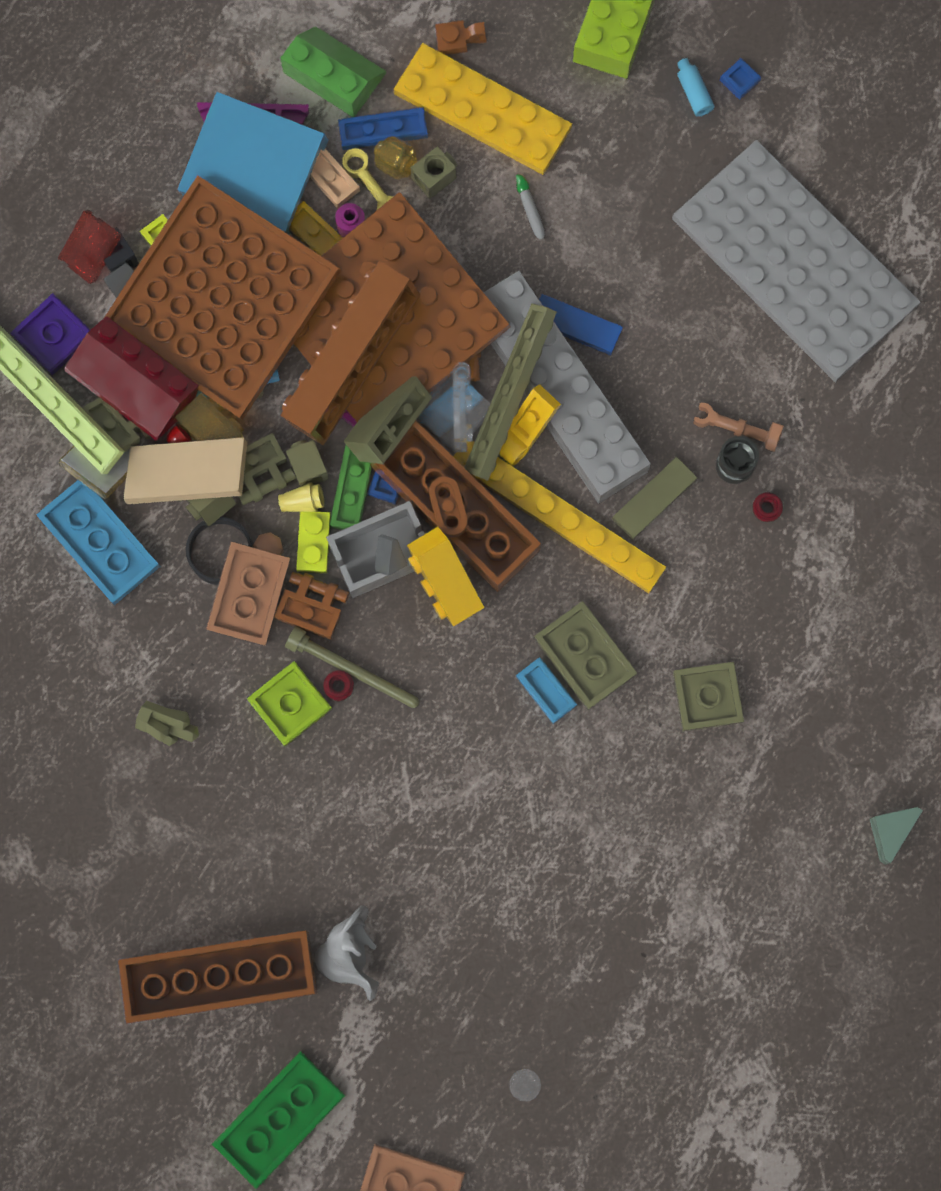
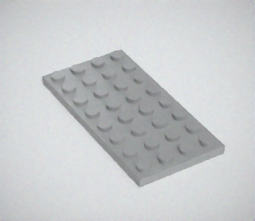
[672,140,920,382]

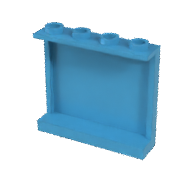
[177,92,328,235]

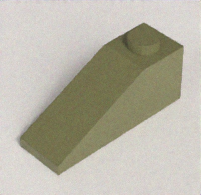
[344,376,432,464]

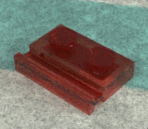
[57,210,121,284]

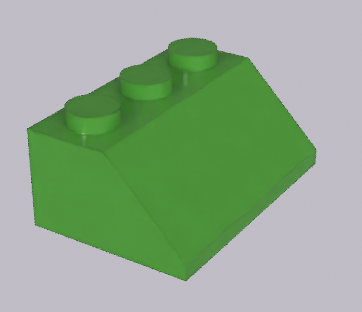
[280,26,386,117]

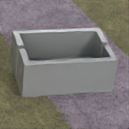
[326,501,425,598]

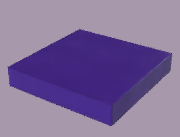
[10,293,90,376]

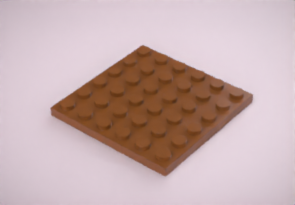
[104,175,342,420]
[294,192,511,422]

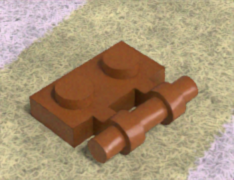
[274,571,349,640]

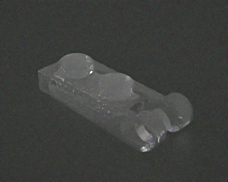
[453,362,473,452]

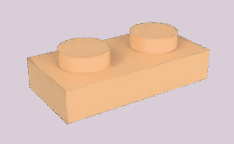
[310,148,360,208]

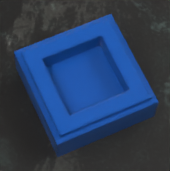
[719,58,761,100]
[367,471,399,504]

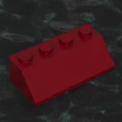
[65,316,199,441]

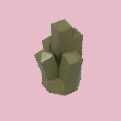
[135,700,199,746]

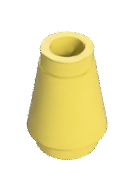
[278,482,325,512]

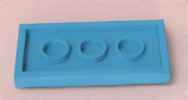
[36,476,160,605]

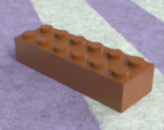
[280,260,420,446]
[371,420,541,592]
[118,930,317,1023]

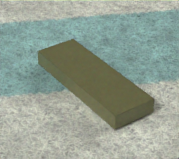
[612,457,697,540]

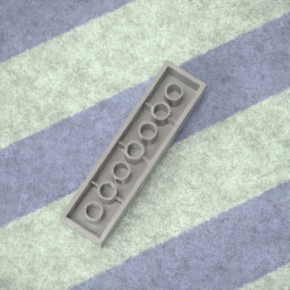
[483,271,651,504]

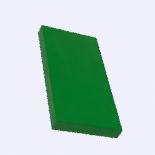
[212,1051,346,1189]

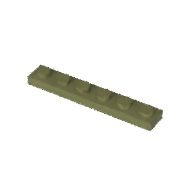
[464,303,557,481]

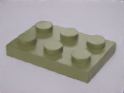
[534,601,637,710]

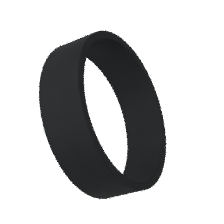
[186,517,253,585]

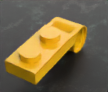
[499,384,561,466]

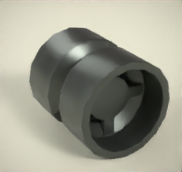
[716,436,759,484]

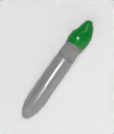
[516,174,545,239]

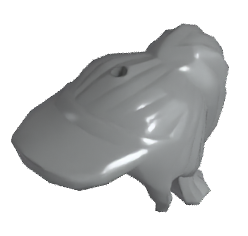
[315,906,379,1001]

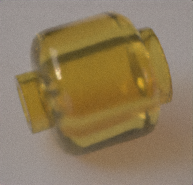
[374,136,418,180]

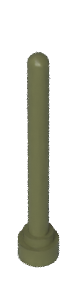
[285,626,419,708]

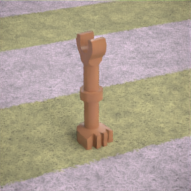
[694,403,784,452]

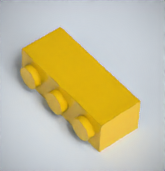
[406,527,484,627]

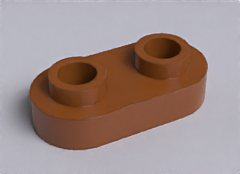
[429,476,467,538]

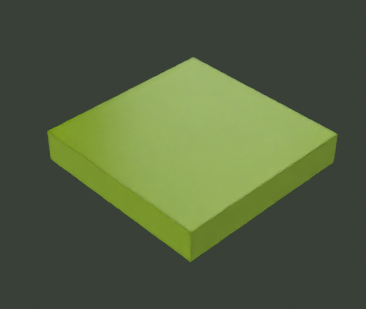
[247,661,332,746]

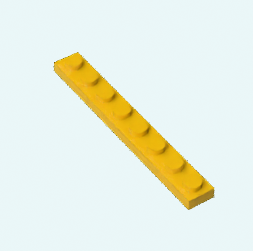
[453,437,666,593]

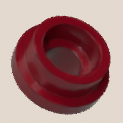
[752,492,783,522]
[323,670,354,701]

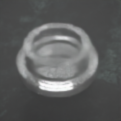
[509,1069,541,1101]

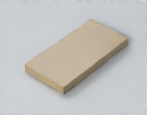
[124,437,247,504]

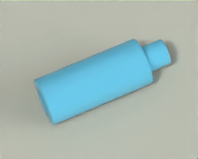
[677,58,715,116]

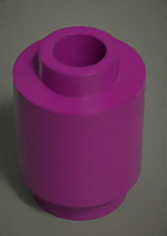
[335,203,365,238]

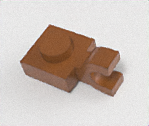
[435,20,487,55]

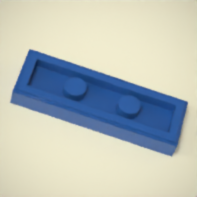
[338,107,428,150]
[539,294,623,356]

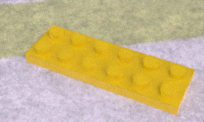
[393,43,572,175]

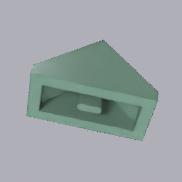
[870,807,923,865]

